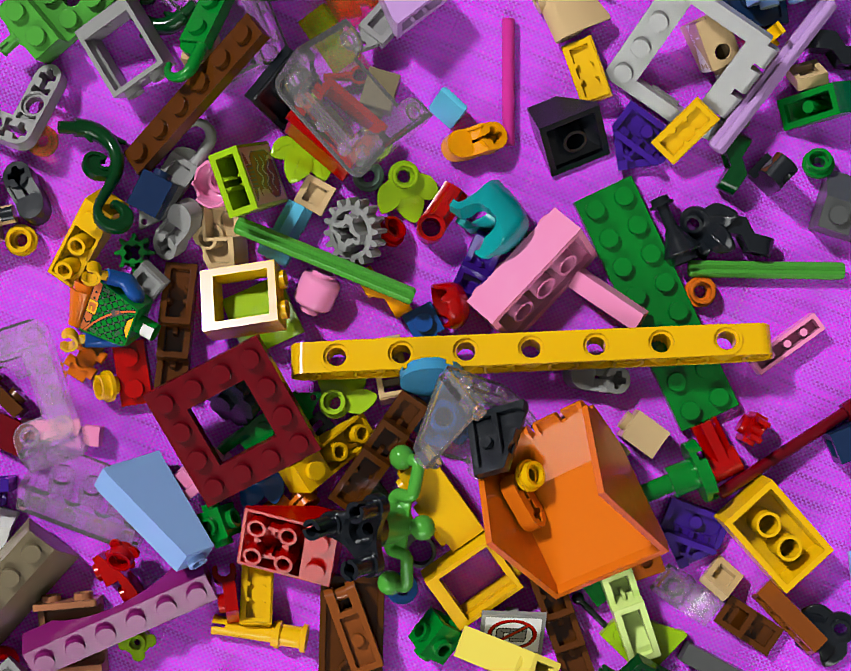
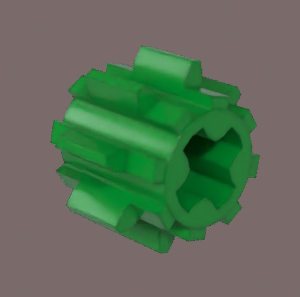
[114,233,156,273]

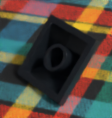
[527,96,610,177]

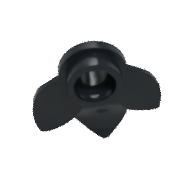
[679,203,738,260]
[795,604,851,667]

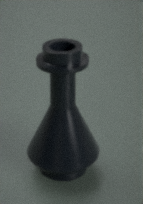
[650,194,700,267]

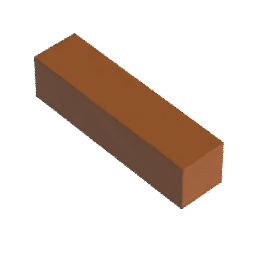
[751,580,828,655]

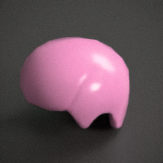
[191,160,225,209]

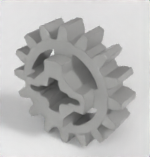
[323,197,387,266]

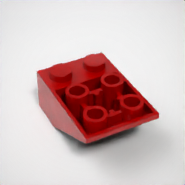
[236,505,342,587]

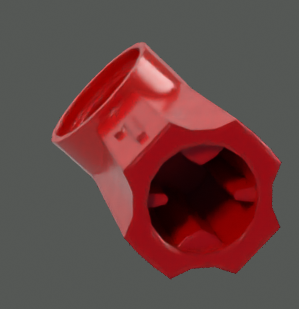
[416,181,468,244]
[690,416,745,483]

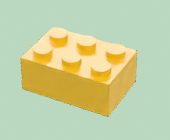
[713,475,834,594]

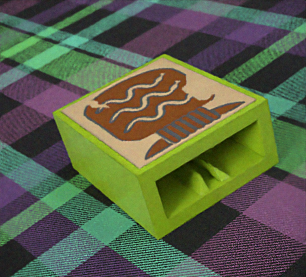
[208,141,288,219]

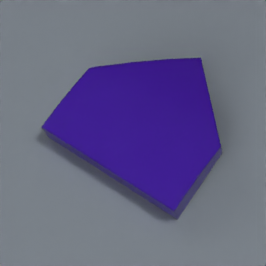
[612,100,667,171]
[660,495,727,569]

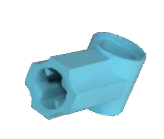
[257,199,313,268]

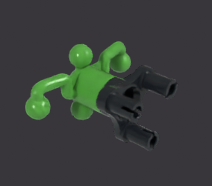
[302,445,436,595]

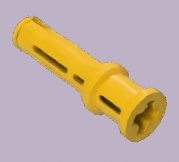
[211,614,310,653]

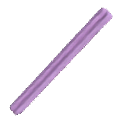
[709,0,837,154]

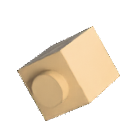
[617,409,671,459]

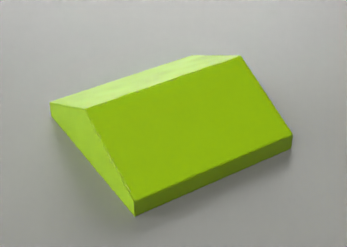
[223,280,305,349]

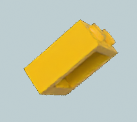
[200,259,290,341]
[420,530,524,631]

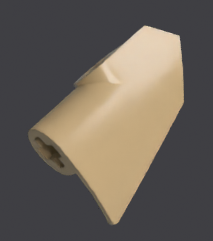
[532,0,611,44]

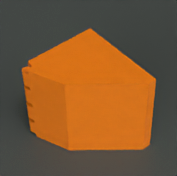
[478,400,669,599]

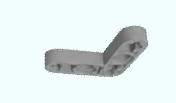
[0,64,67,151]

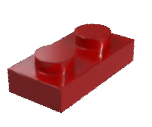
[112,339,153,407]

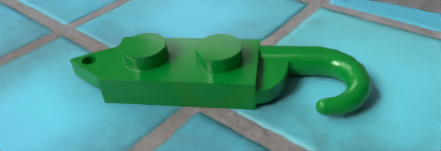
[164,0,235,83]

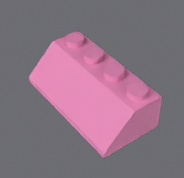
[467,207,598,333]

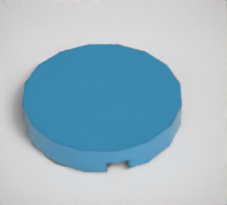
[400,357,464,397]

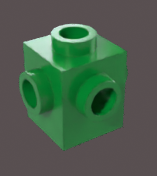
[197,502,242,549]
[408,606,462,665]

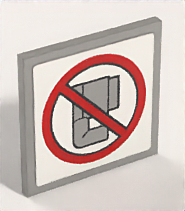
[480,607,547,654]

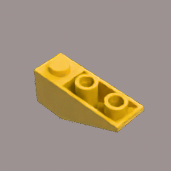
[47,188,129,287]
[278,413,373,493]

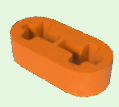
[500,472,546,532]

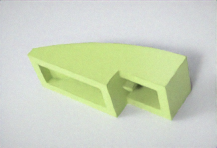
[600,568,661,661]

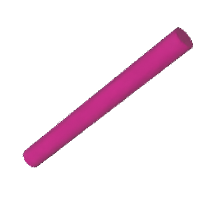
[502,18,515,146]

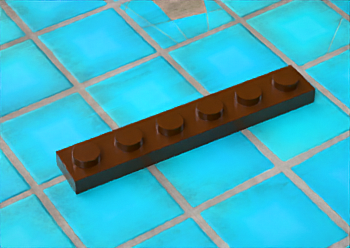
[124,13,270,175]

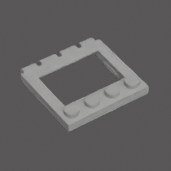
[605,0,780,141]

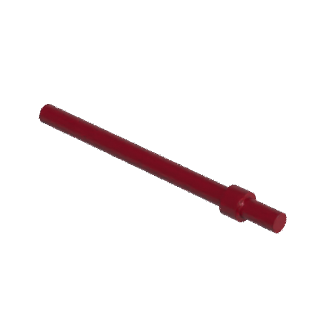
[717,398,851,499]

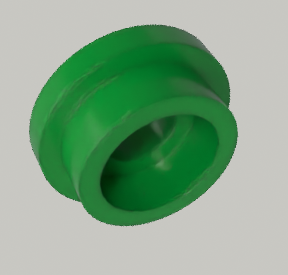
[802,148,835,179]

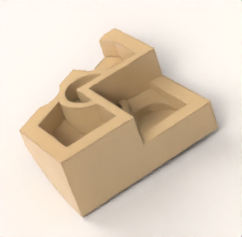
[192,205,249,269]

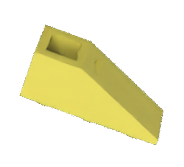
[453,625,561,671]

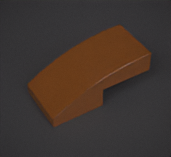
[713,595,784,656]

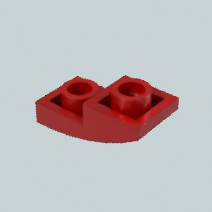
[92,551,145,602]

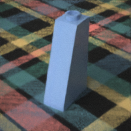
[94,450,214,572]

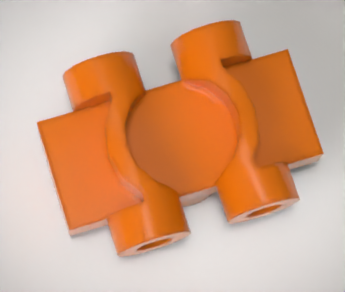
[64,344,108,383]

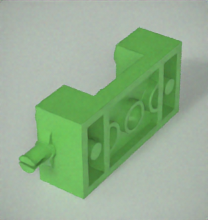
[0,0,117,64]

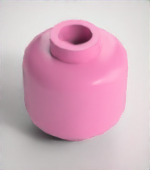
[294,266,340,316]

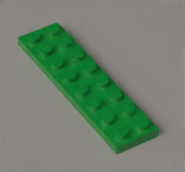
[573,176,739,432]

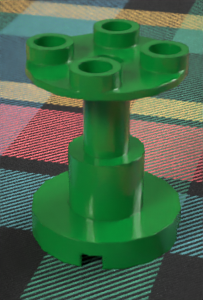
[641,439,719,503]

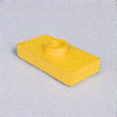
[561,35,613,102]
[651,96,720,165]
[239,565,274,626]

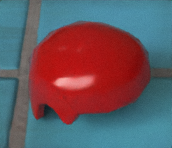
[431,282,470,329]

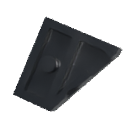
[466,399,529,479]

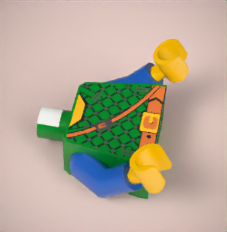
[60,261,161,352]

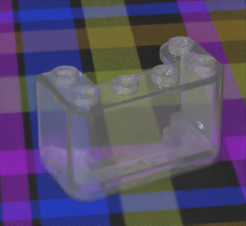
[0,319,90,473]

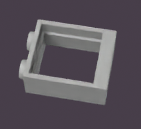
[75,0,176,100]

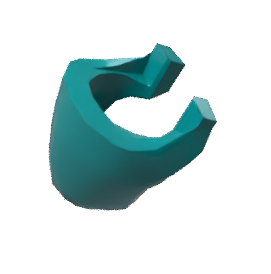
[449,180,529,259]

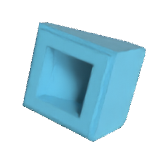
[429,87,467,129]

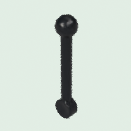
[572,592,608,628]

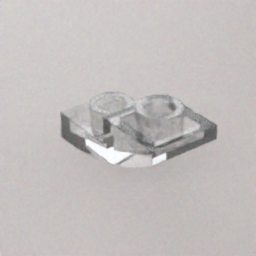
[650,563,725,626]

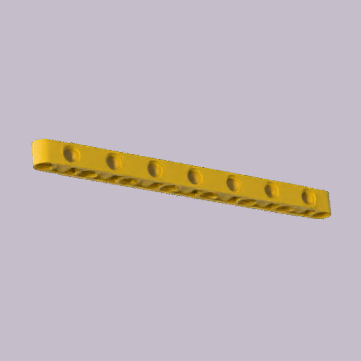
[291,323,773,381]

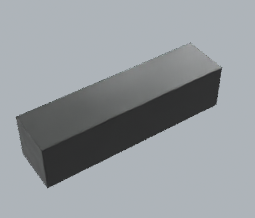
[677,640,744,671]

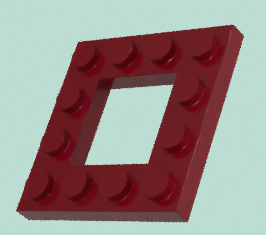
[142,333,323,508]

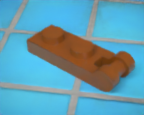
[323,580,384,671]

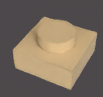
[786,59,829,91]
[293,174,337,217]
[699,555,744,602]

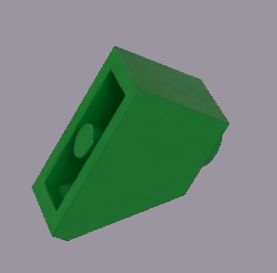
[777,80,851,131]

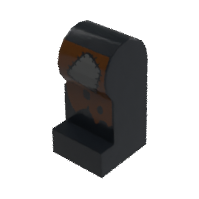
[747,152,798,196]

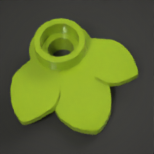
[270,125,331,184]
[377,160,439,223]
[318,363,378,419]

